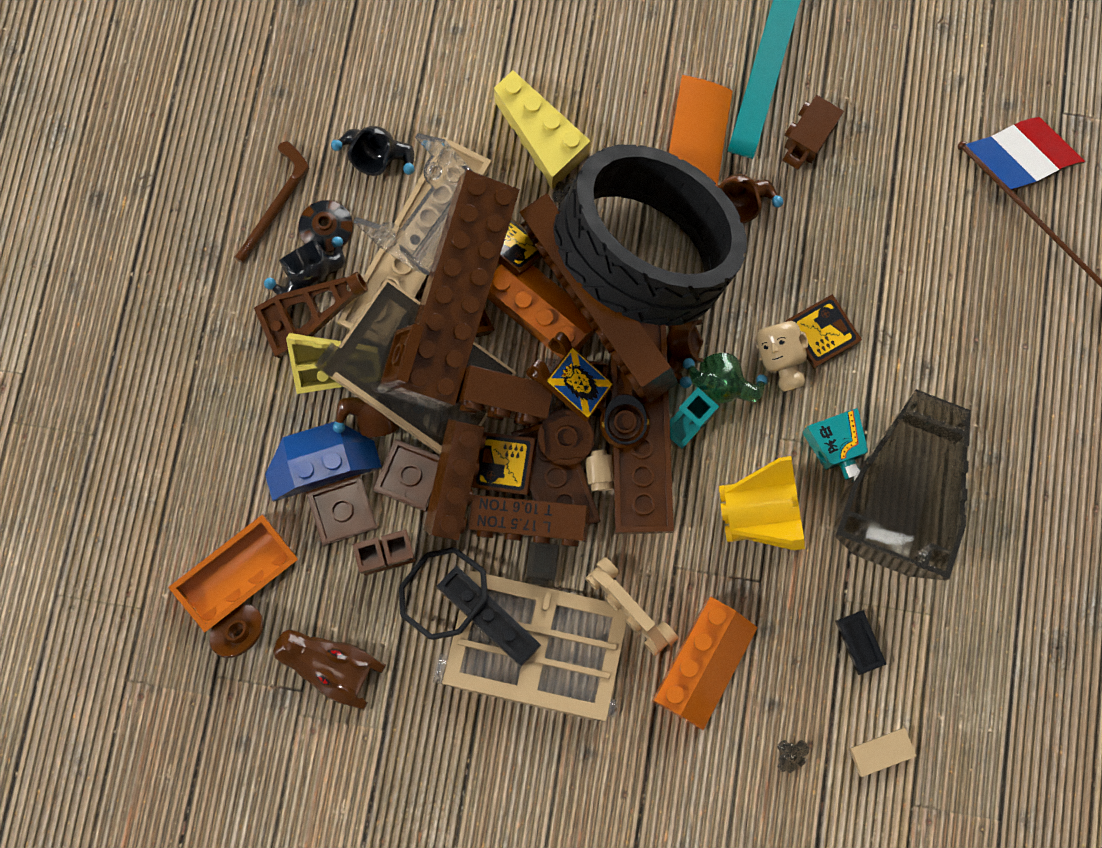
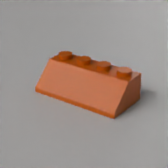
[487,264,595,359]
[652,596,758,730]

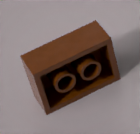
[455,365,552,427]

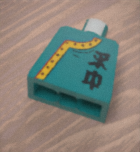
[802,408,868,480]

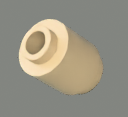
[585,450,614,492]

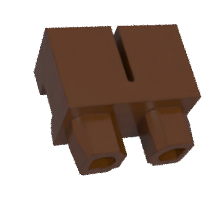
[352,529,415,576]

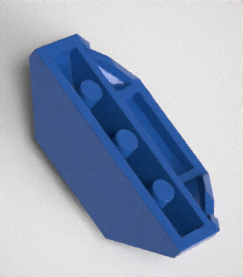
[265,421,382,502]

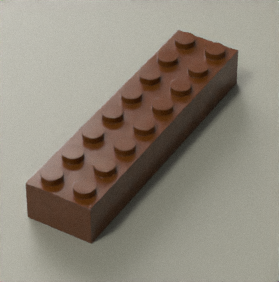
[394,169,520,407]
[519,193,678,403]

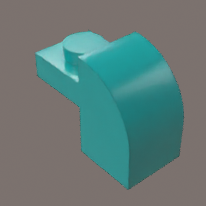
[670,387,720,449]

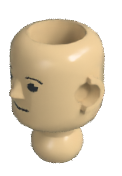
[756,321,808,392]

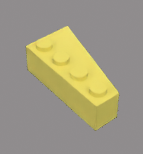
[494,70,591,189]

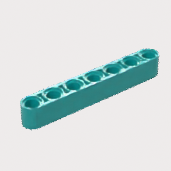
[727,0,801,159]

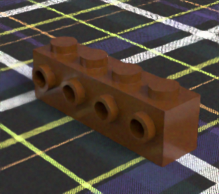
[423,419,486,541]

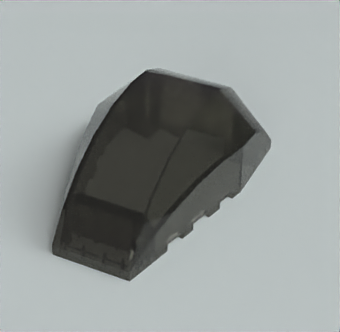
[834,389,971,581]

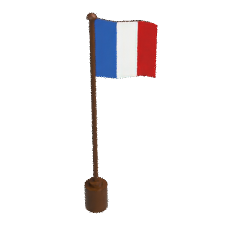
[957,117,1102,288]

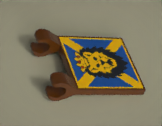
[526,332,614,422]

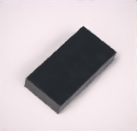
[835,610,886,675]

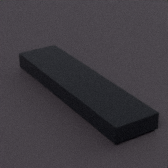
[436,565,541,668]

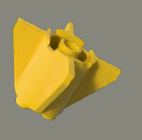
[719,456,805,550]

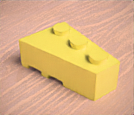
[286,333,383,394]

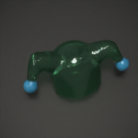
[682,353,768,404]

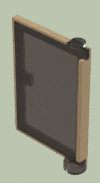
[314,278,517,454]

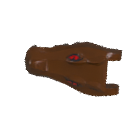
[273,629,386,711]

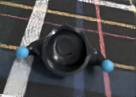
[331,126,415,176]
[264,237,345,295]

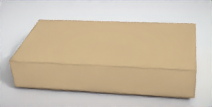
[849,728,916,777]

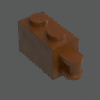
[782,94,844,171]

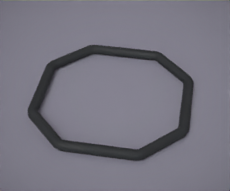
[399,547,488,640]

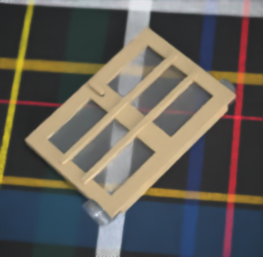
[433,570,628,722]

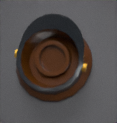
[600,394,650,449]

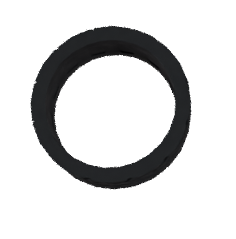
[553,144,747,326]

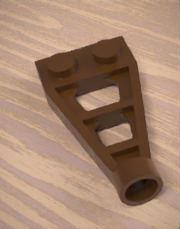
[254,272,368,358]

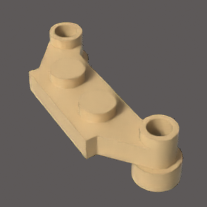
[585,557,679,656]

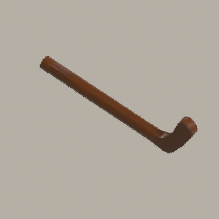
[234,141,309,263]

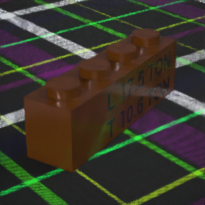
[469,495,590,547]

